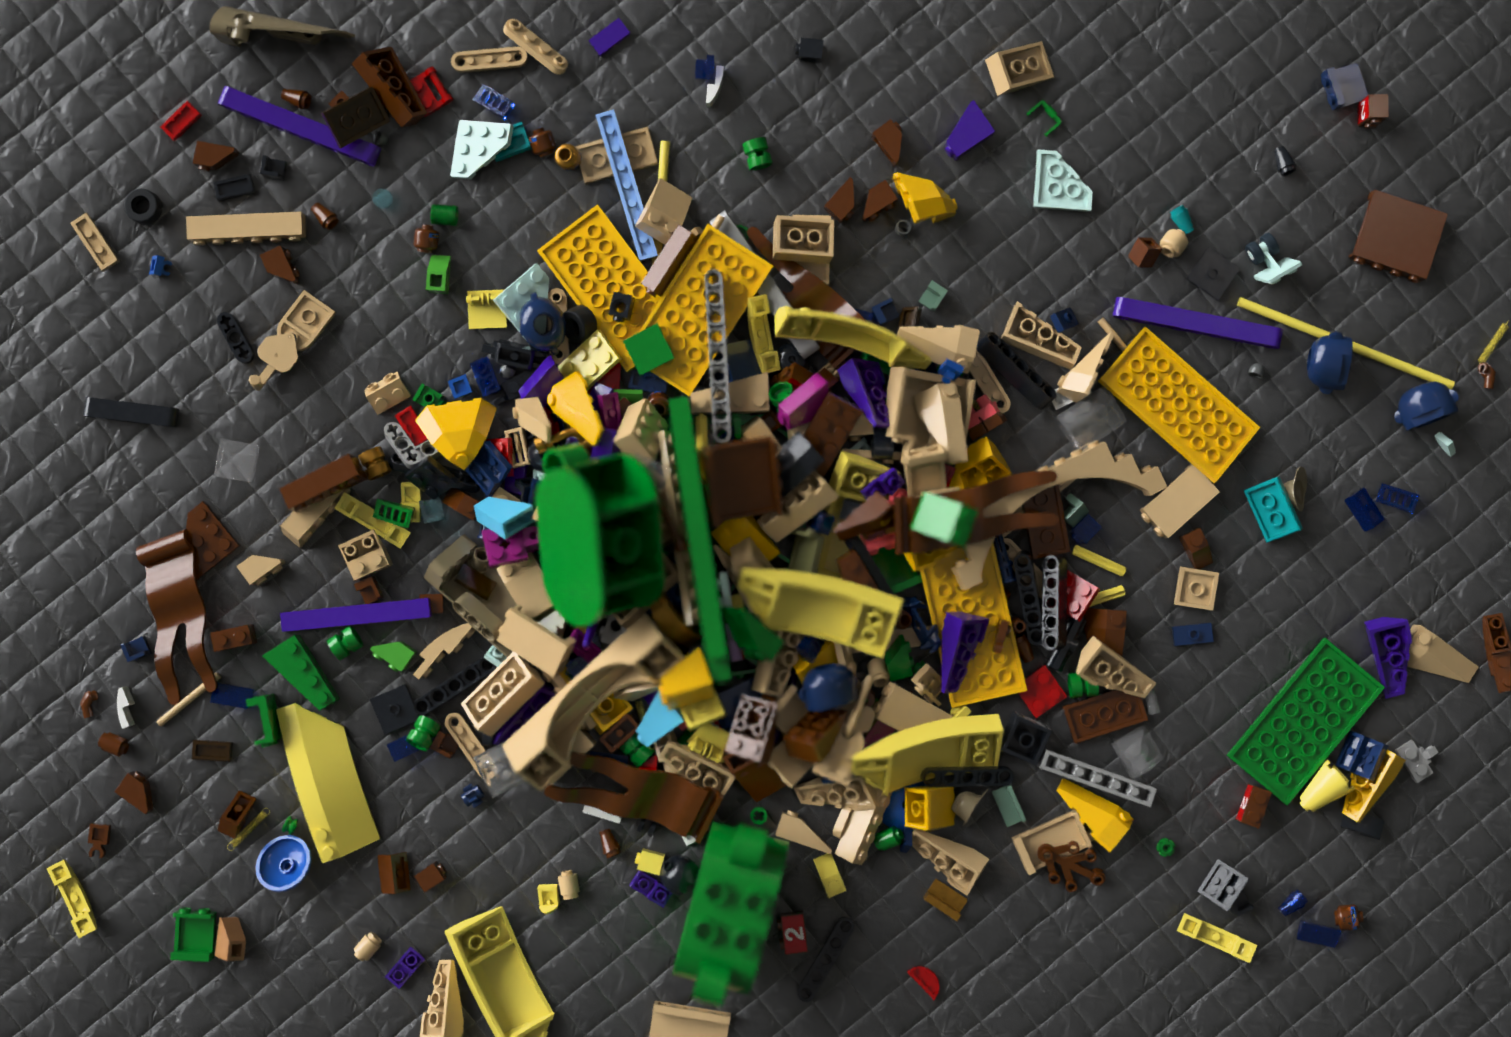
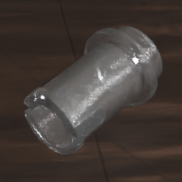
[1145,689,1160,715]

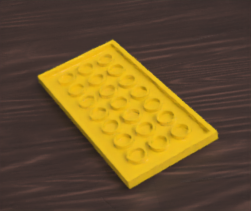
[537,204,661,373]
[625,224,773,397]
[1098,326,1260,483]
[920,542,1027,708]

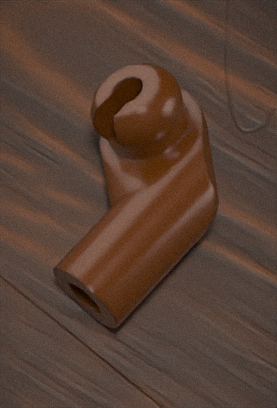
[1478,362,1496,389]
[80,690,98,719]

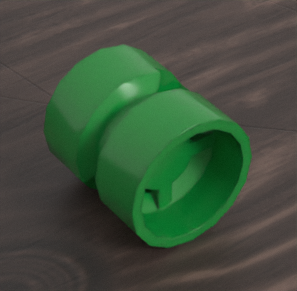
[742,137,773,171]
[768,382,794,414]
[327,625,364,661]
[1068,673,1099,698]
[406,715,441,752]
[619,732,656,768]

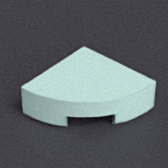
[1435,432,1456,457]

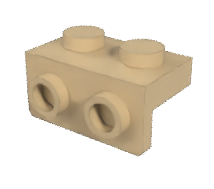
[364,372,411,415]
[911,663,942,706]

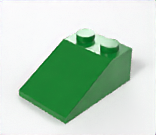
[721,606,784,662]

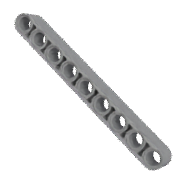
[710,210,820,359]
[705,269,731,444]

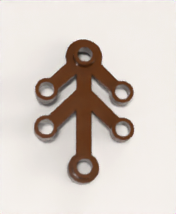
[1037,841,1106,892]

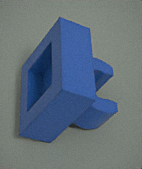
[149,255,172,276]
[938,359,964,384]
[448,374,473,400]

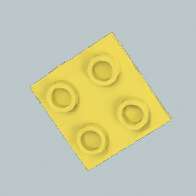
[466,289,507,329]
[687,723,730,763]

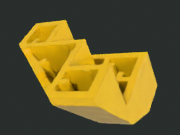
[892,172,958,224]
[415,398,497,470]
[949,437,1012,489]

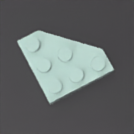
[450,120,514,179]
[1033,150,1093,212]
[493,263,549,334]

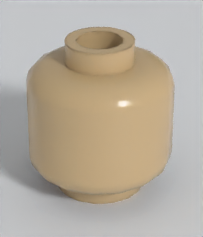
[1160,229,1188,258]

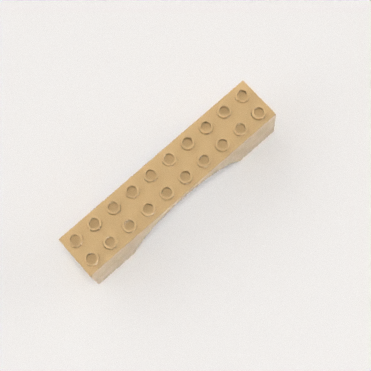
[502,613,685,791]

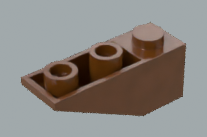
[833,491,894,541]

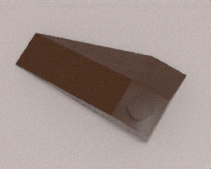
[1084,608,1127,686]

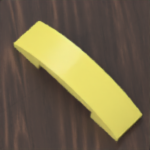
[747,294,781,373]
[334,492,411,549]
[47,859,97,938]
[1177,913,1257,963]

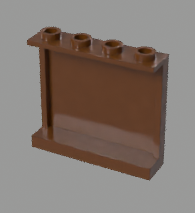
[1348,190,1448,283]
[701,436,784,528]

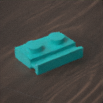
[495,122,531,162]

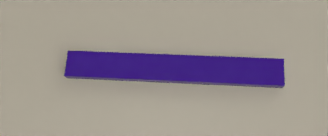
[280,598,432,632]

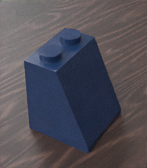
[714,339,774,383]
[717,676,774,732]

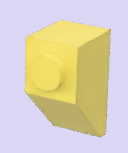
[813,853,847,898]

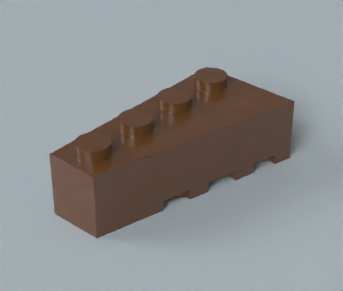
[352,46,427,128]
[279,454,368,512]
[835,549,879,591]

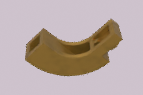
[649,589,703,647]

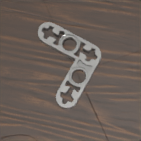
[384,422,442,469]

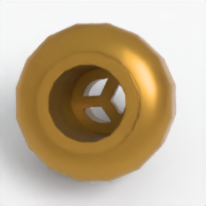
[554,144,582,171]

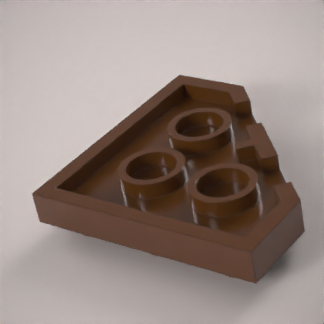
[186,501,240,581]

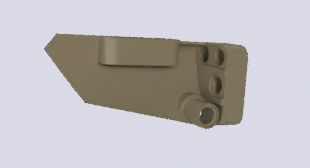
[210,6,355,47]
[424,534,521,658]

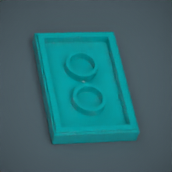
[1243,476,1303,543]

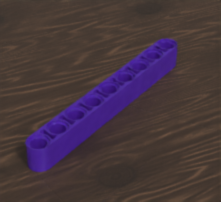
[217,86,382,167]
[1113,297,1283,349]

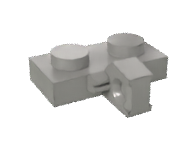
[1395,740,1439,783]

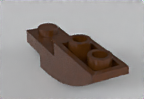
[1482,613,1511,694]

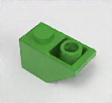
[426,255,451,294]
[370,641,417,672]

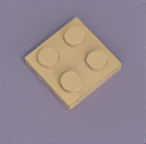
[1174,566,1219,611]

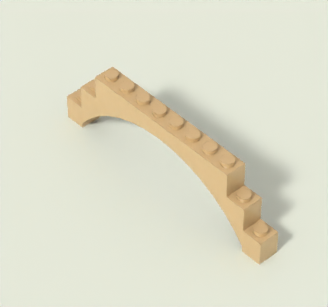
[951,440,1167,590]

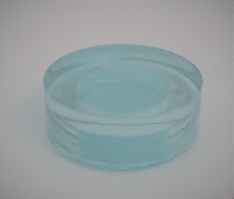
[372,189,393,209]

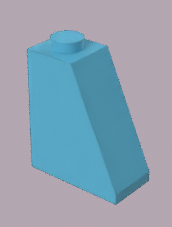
[474,497,536,539]
[636,691,685,747]

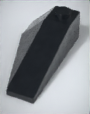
[777,431,825,498]

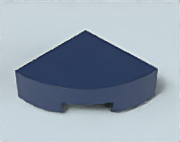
[900,827,912,853]

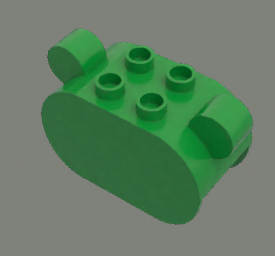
[536,443,664,626]
[672,821,789,1007]

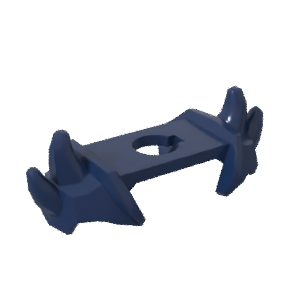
[900,596,942,654]

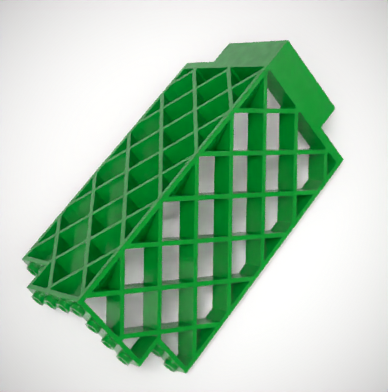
[668,397,814,685]

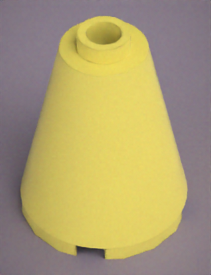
[1300,760,1355,812]

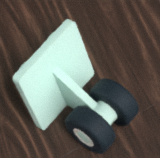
[1245,233,1302,284]

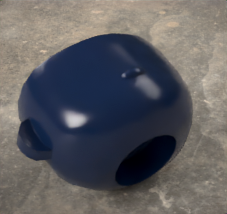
[520,292,566,355]
[1307,332,1353,394]
[1394,381,1460,431]
[799,663,858,711]

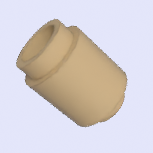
[867,658,890,687]
[558,870,580,900]
[354,932,382,962]

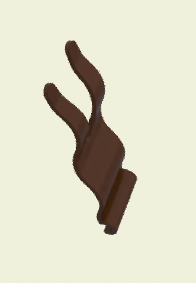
[747,227,867,368]
[894,470,1058,554]
[136,529,218,705]
[544,750,723,844]

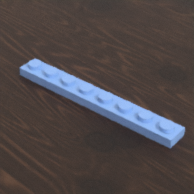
[596,109,658,262]

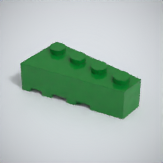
[262,634,340,711]

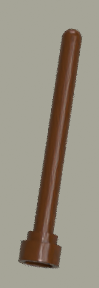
[644,465,690,553]

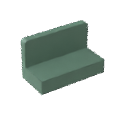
[991,785,1026,827]

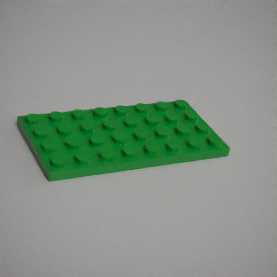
[1226,638,1385,806]

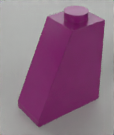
[777,373,828,430]

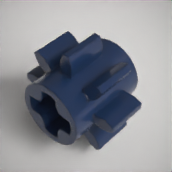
[461,783,485,808]

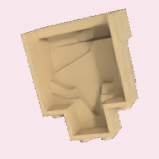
[886,367,976,463]

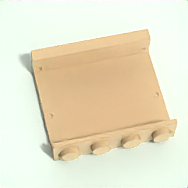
[649,1000,731,1037]

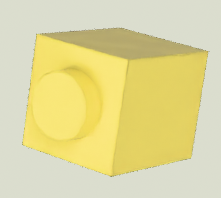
[635,848,665,875]

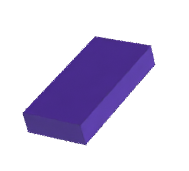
[589,18,631,57]

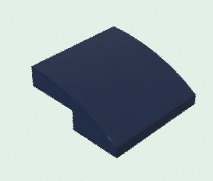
[465,440,513,497]
[1335,730,1389,782]

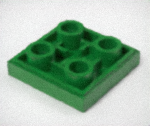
[623,323,675,376]

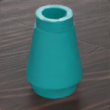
[1170,205,1194,234]

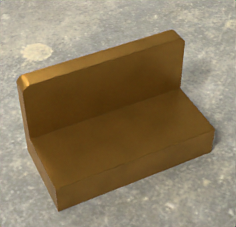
[923,879,967,921]

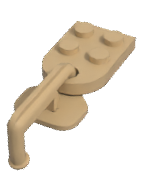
[249,290,336,391]
[811,675,875,787]

